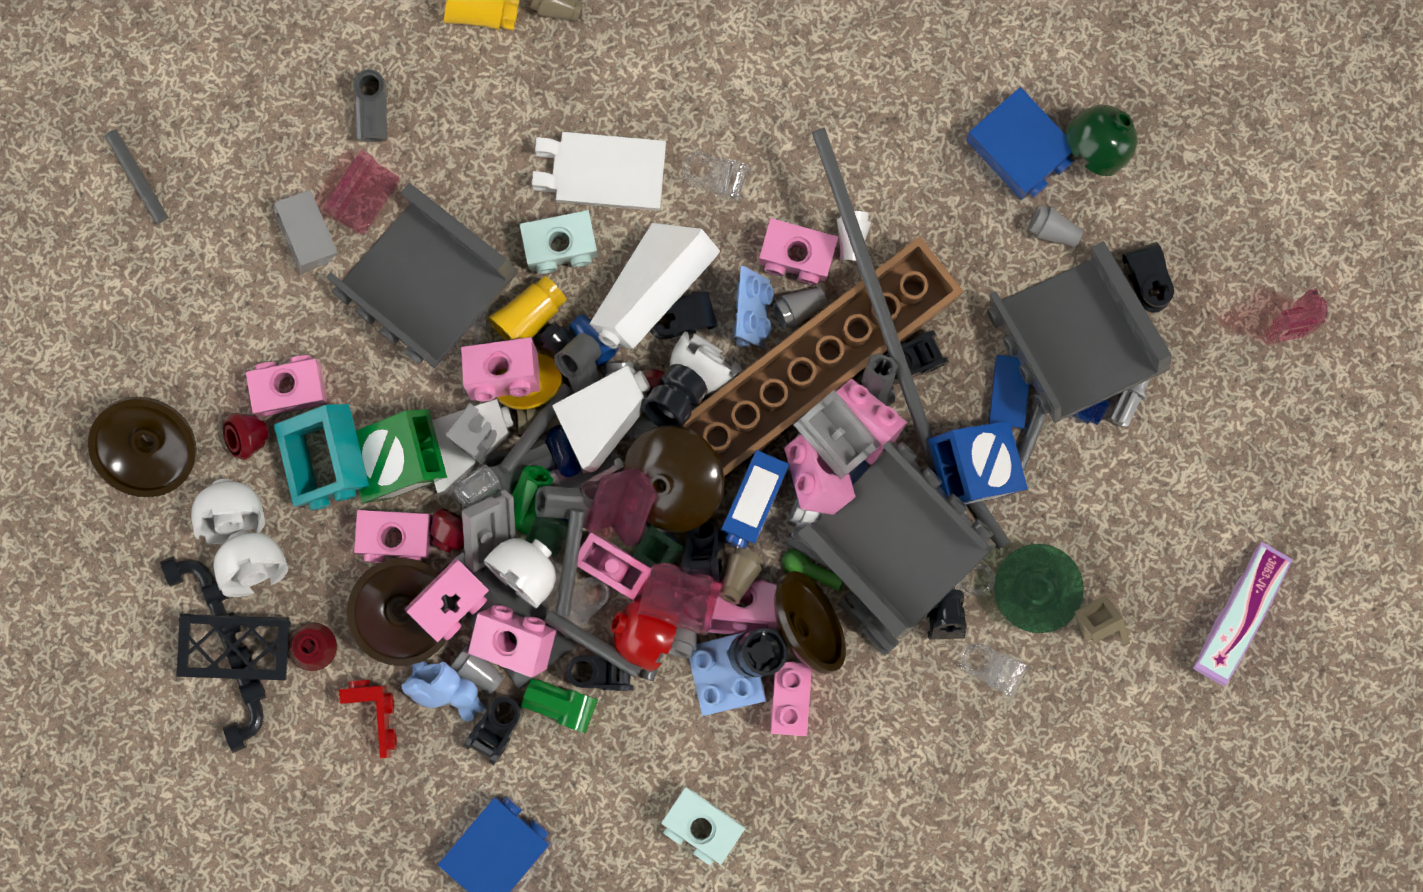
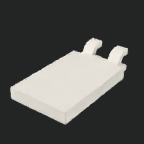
[532,132,666,211]

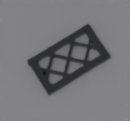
[176,613,291,681]

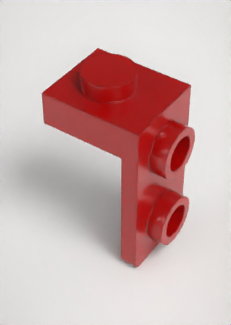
[339,680,397,759]

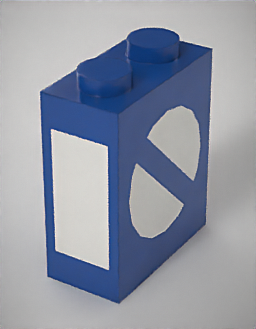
[928,421,1028,505]
[721,450,789,549]

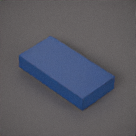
[988,355,1029,429]

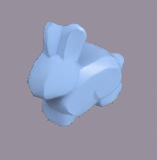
[402,661,486,721]

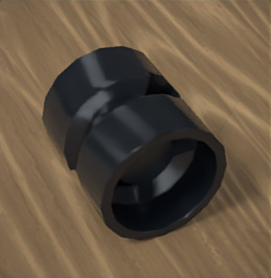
[642,364,708,427]
[729,628,788,678]

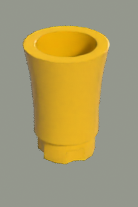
[444,0,520,31]
[487,276,567,341]

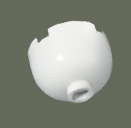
[670,332,742,397]
[191,479,265,544]
[213,531,288,597]
[484,538,556,608]

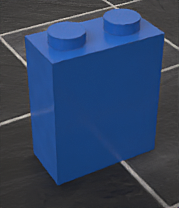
[965,87,1074,200]
[438,796,551,892]

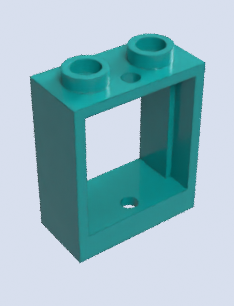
[274,404,369,511]

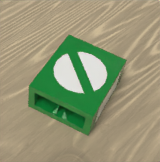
[356,409,447,503]

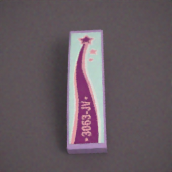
[1193,542,1293,687]

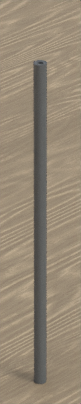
[811,128,941,488]

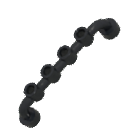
[160,556,267,753]

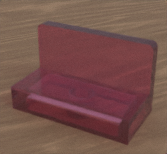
[323,149,400,235]
[585,468,657,546]

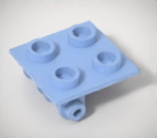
[733,266,773,349]
[689,632,766,716]

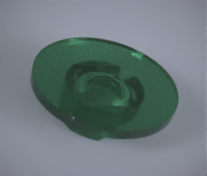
[994,544,1084,633]

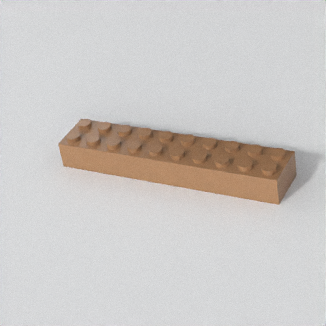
[659,236,964,489]

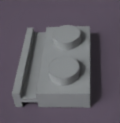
[462,490,516,572]

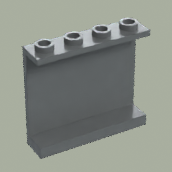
[326,182,518,368]
[987,241,1172,423]
[798,441,996,638]

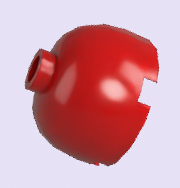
[611,597,678,672]

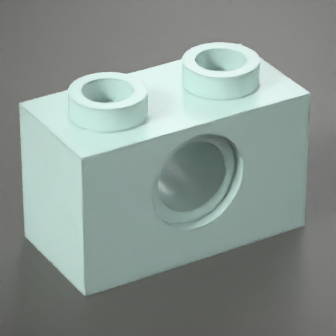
[520,210,598,274]
[661,786,745,866]

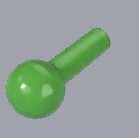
[781,548,844,591]

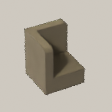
[1074,595,1130,646]

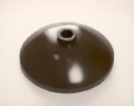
[88,397,197,497]
[623,425,724,532]
[347,558,455,666]
[774,571,846,674]

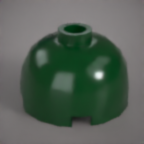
[1066,104,1138,176]

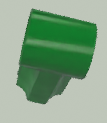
[511,465,554,537]
[521,678,598,733]

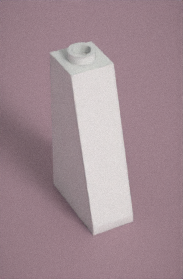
[590,223,720,349]

